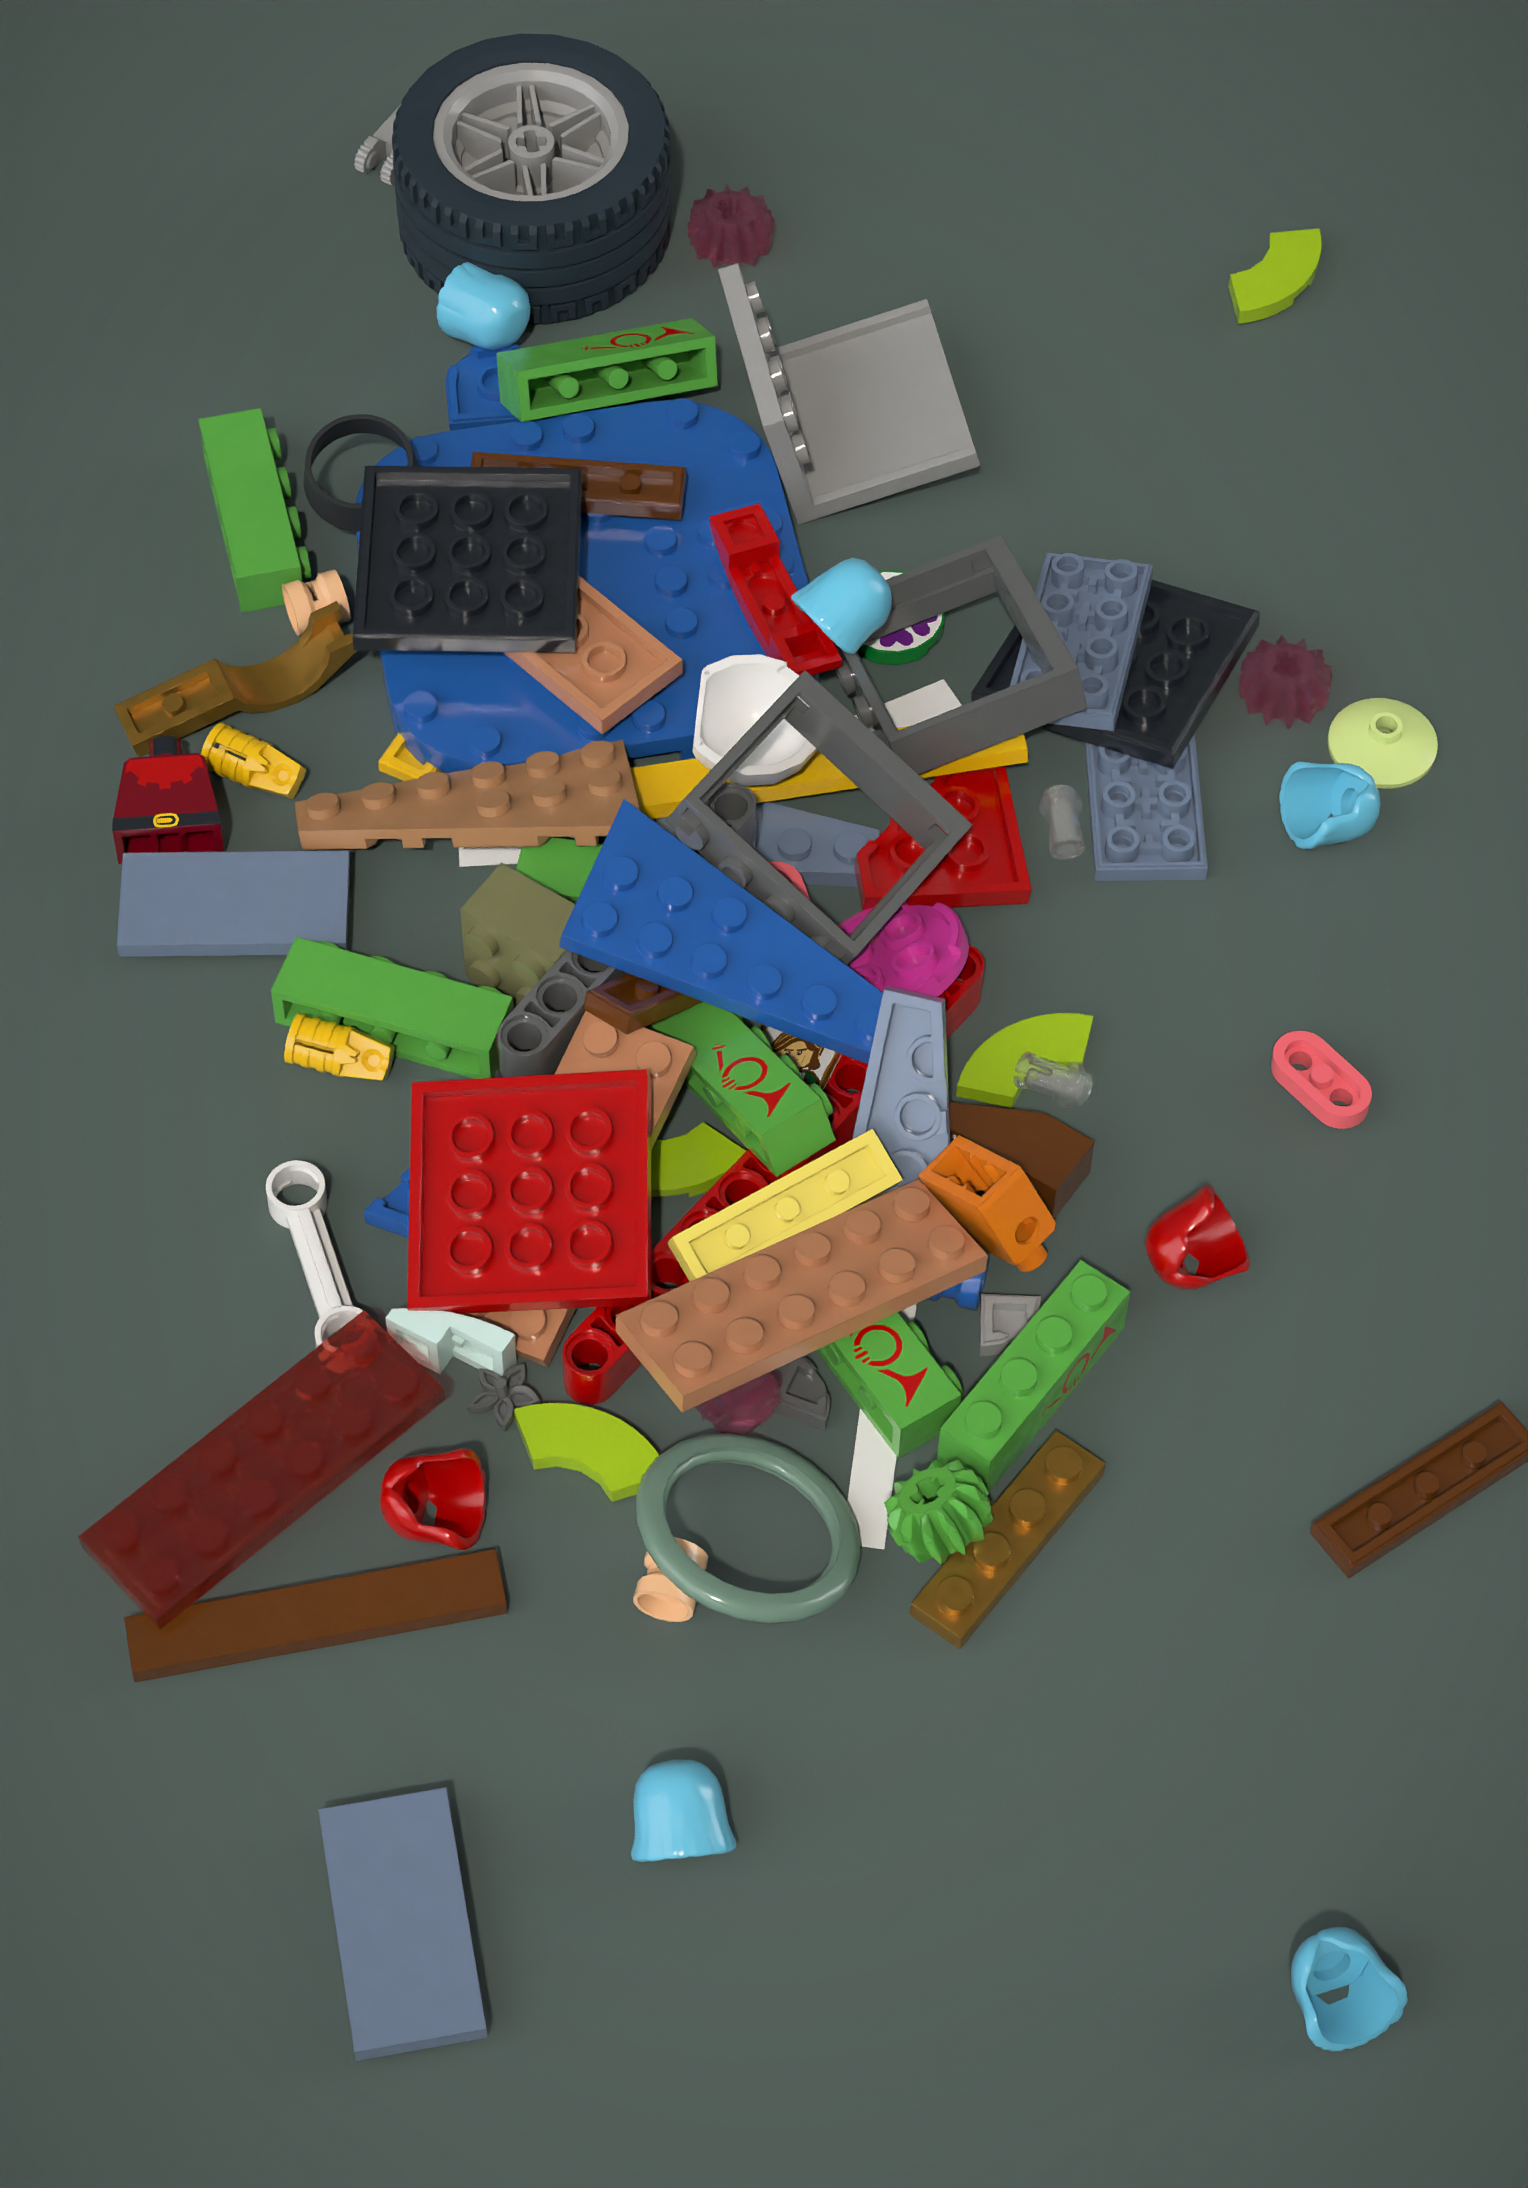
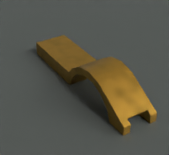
[113,601,357,757]

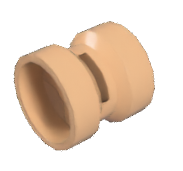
[282,569,351,636]
[633,1537,708,1622]

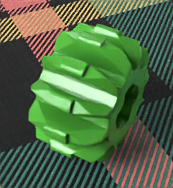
[884,1459,994,1565]

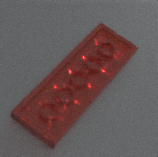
[78,1310,445,1630]

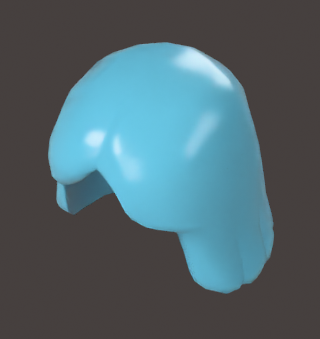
[436,262,530,351]
[791,558,892,655]
[1279,761,1381,850]
[631,1759,737,1862]
[1291,1927,1408,2052]

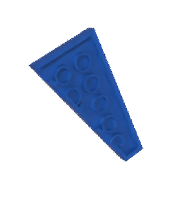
[559,799,883,1064]

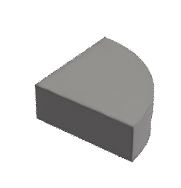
[979,1294,1041,1356]

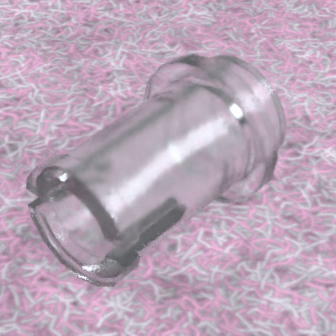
[1039,785,1086,860]
[1014,1052,1092,1108]

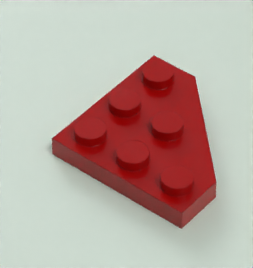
[854,766,1032,911]

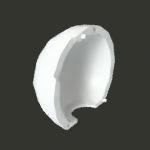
[692,654,817,786]

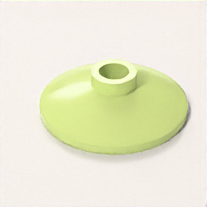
[1327,698,1438,789]

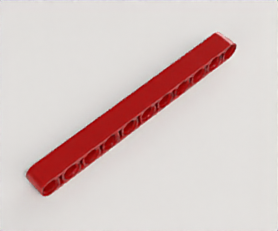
[562,945,985,1405]

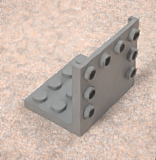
[718,263,980,525]

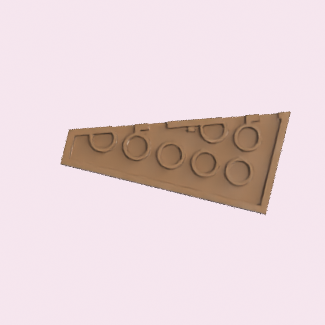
[295,740,640,850]

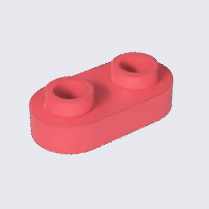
[1271,1031,1372,1129]

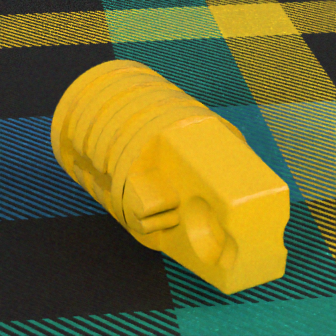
[201,722,306,799]
[284,1012,395,1081]

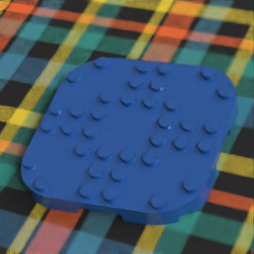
[355,398,822,773]

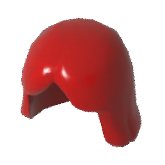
[1145,1185,1250,1290]
[379,1448,486,1550]

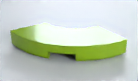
[1228,228,1322,324]
[956,1013,1094,1108]
[651,1122,746,1201]
[514,1403,659,1502]

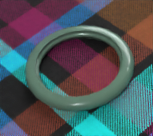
[636,1433,861,1624]

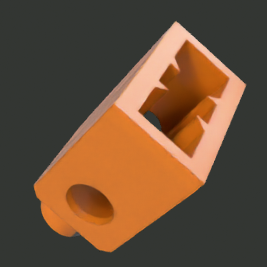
[918,1135,1056,1272]

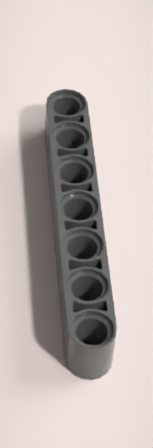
[498,783,756,1077]

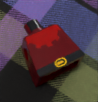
[112,736,225,864]

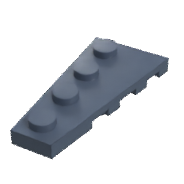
[656,802,880,887]
[852,986,950,1200]

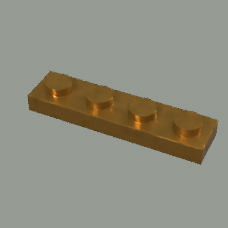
[910,1431,1106,1649]

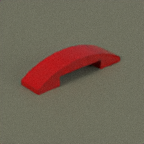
[709,503,842,676]

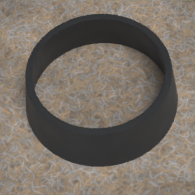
[304,414,419,532]

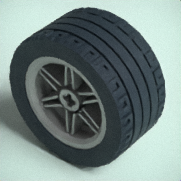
[392,34,671,325]

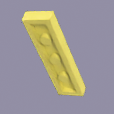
[667,1129,903,1282]

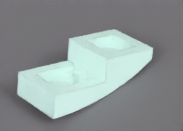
[386,1308,517,1378]

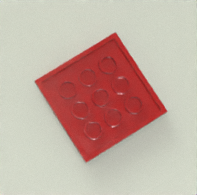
[407,1069,651,1314]

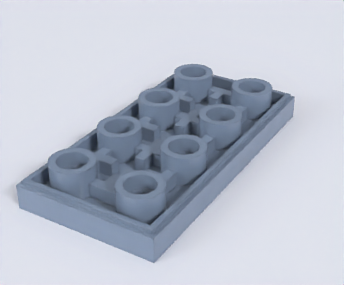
[1010,552,1153,731]
[1084,733,1208,881]
[117,850,350,957]
[318,1787,487,2061]

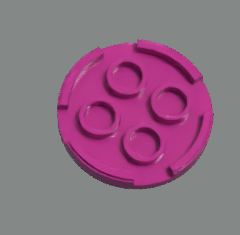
[837,900,969,997]

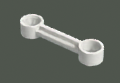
[266,1160,377,1376]

